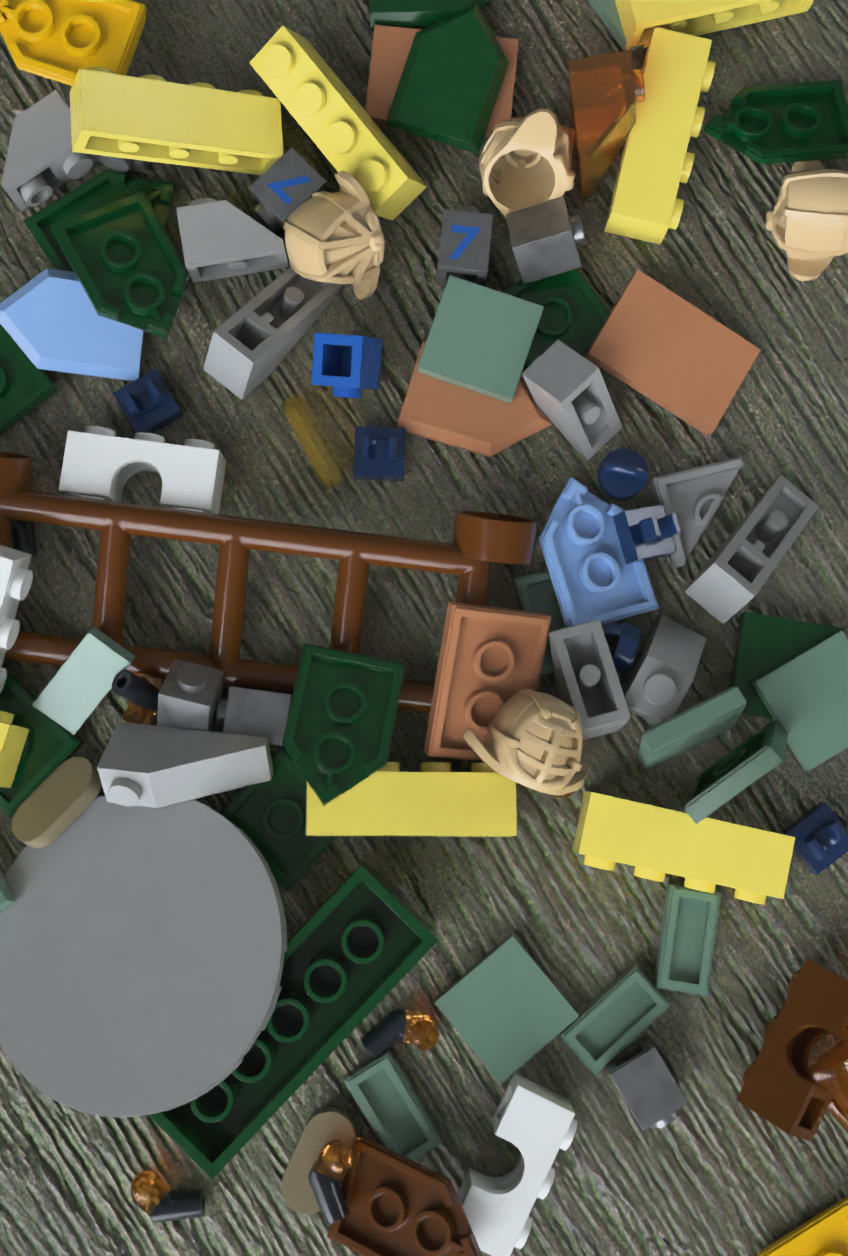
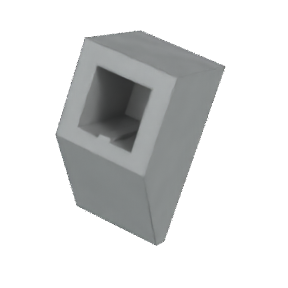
[1,90,98,212]

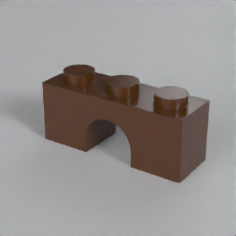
[736,959,848,1141]

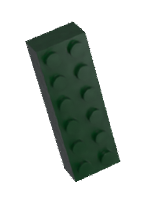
[148,861,438,1179]

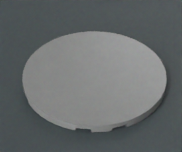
[0,795,287,1118]

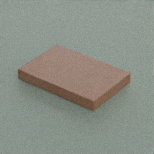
[365,25,519,138]
[584,269,761,436]
[424,601,551,761]

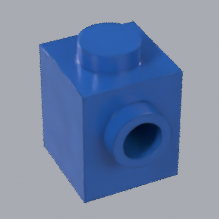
[311,333,382,399]

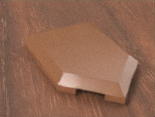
[397,336,552,458]

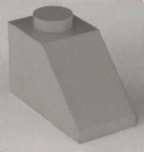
[176,198,289,283]
[522,339,623,461]
[622,615,706,725]
[549,620,631,740]

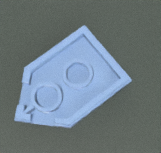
[0,268,144,382]
[538,477,659,628]

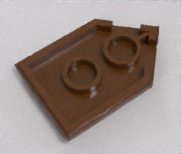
[327,1134,483,1256]

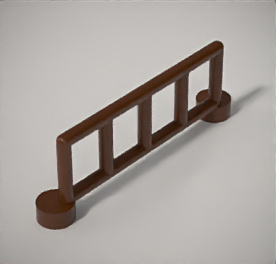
[0,451,537,713]

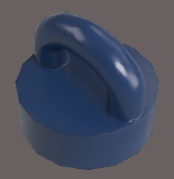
[597,448,649,500]
[602,622,641,674]

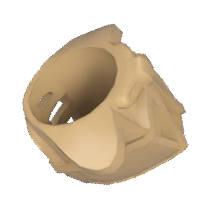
[479,108,576,219]
[766,160,848,281]
[283,170,385,300]
[463,688,587,796]

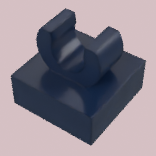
[113,369,184,433]
[353,426,405,481]
[612,505,681,564]
[781,802,848,875]

